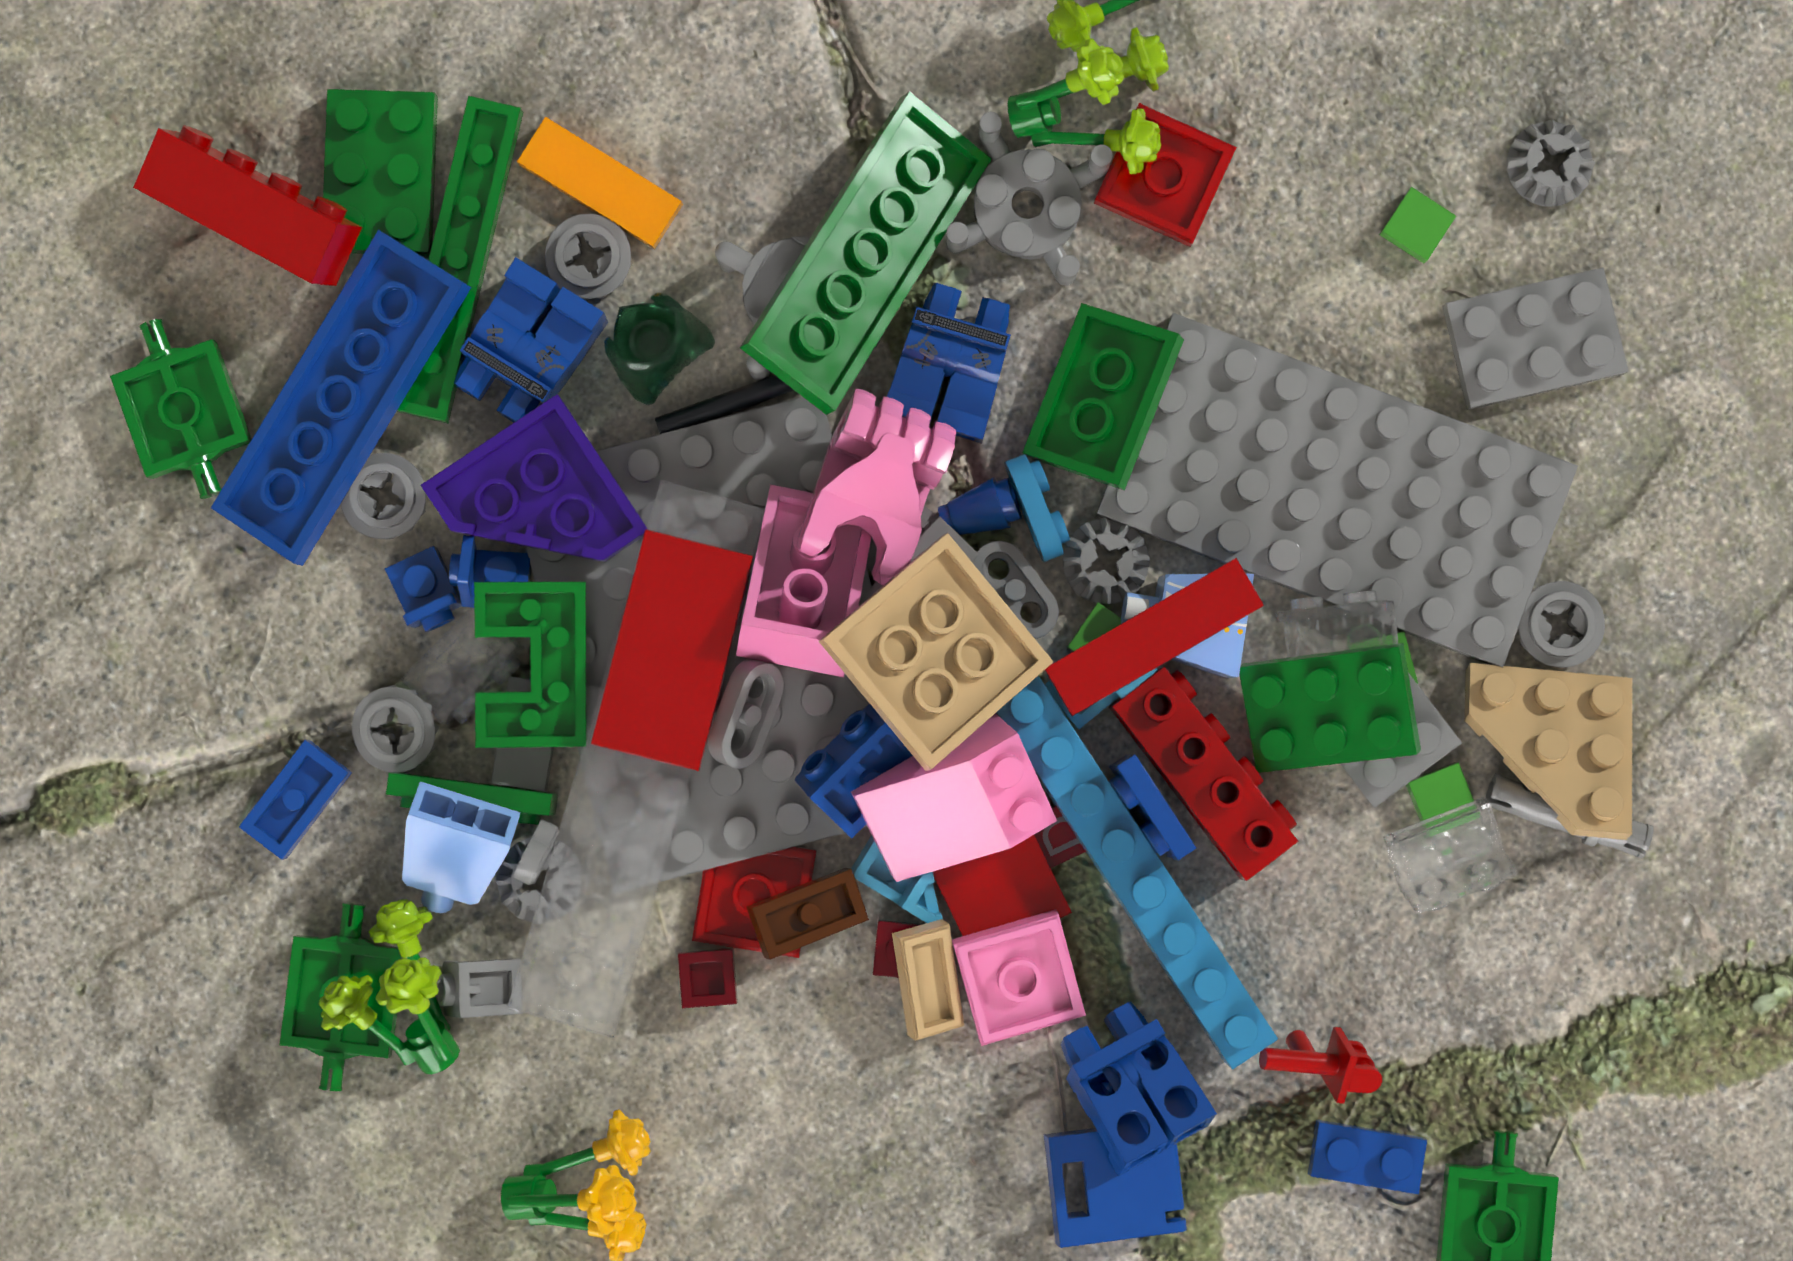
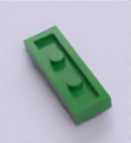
[386,773,558,825]

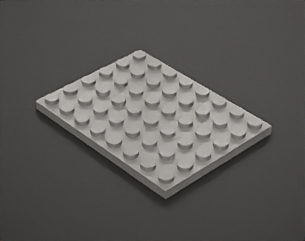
[526,397,872,894]

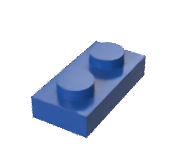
[239,740,352,860]
[1308,1120,1427,1195]

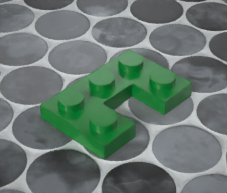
[474,581,586,748]

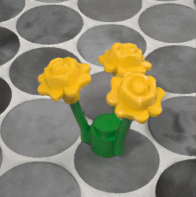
[501,1109,651,1261]

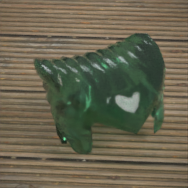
[604,293,715,405]

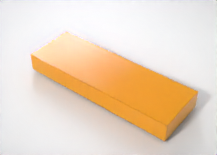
[517,116,683,250]

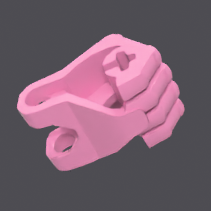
[797,389,956,585]

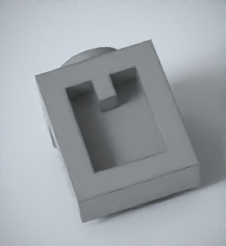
[436,958,523,1018]

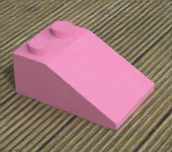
[736,484,871,678]
[851,713,1057,882]

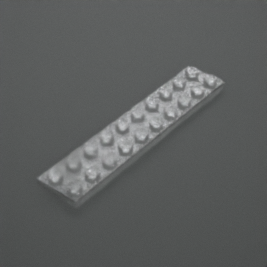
[507,480,765,1038]

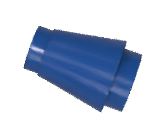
[938,477,1022,535]

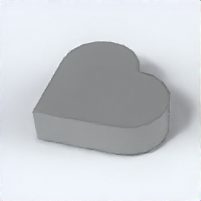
[513,819,560,885]

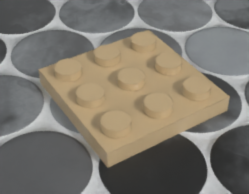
[818,533,1053,771]

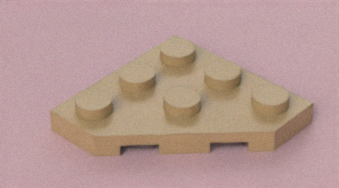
[1464,663,1632,840]

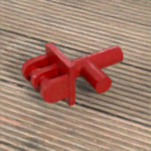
[1259,1027,1382,1104]

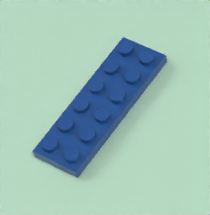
[211,230,472,566]

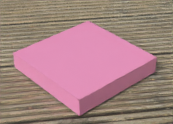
[952,909,1086,1046]

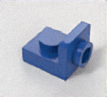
[449,535,532,608]
[385,546,462,632]

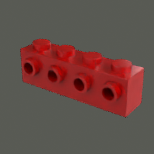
[133,125,362,286]
[1108,666,1299,882]

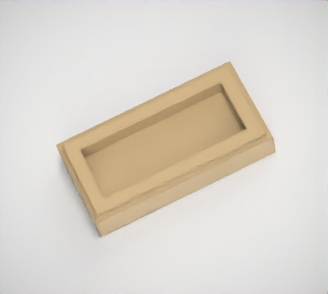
[892,919,964,1041]

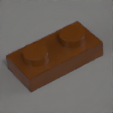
[747,868,869,960]

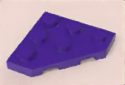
[420,394,649,562]

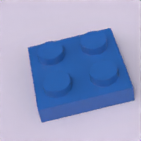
[1109,754,1197,860]

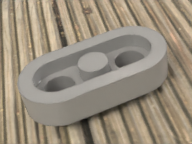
[972,541,1059,639]
[708,659,784,769]

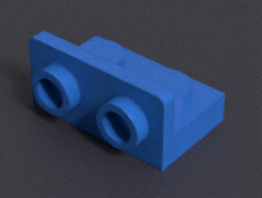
[795,704,913,838]

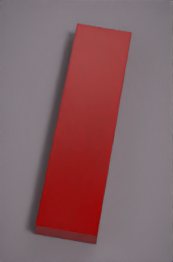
[1045,558,1264,716]

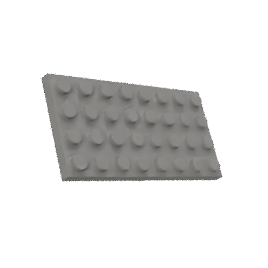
[1096,313,1578,667]

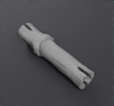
[1484,773,1654,859]

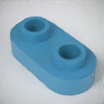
[1004,454,1070,562]

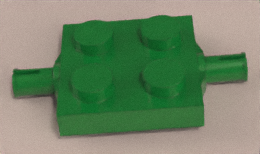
[110,319,252,499]
[279,903,403,1091]
[1436,1130,1559,1261]

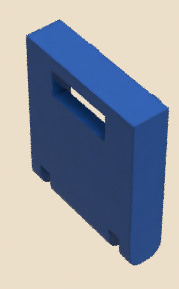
[1043,1128,1187,1248]

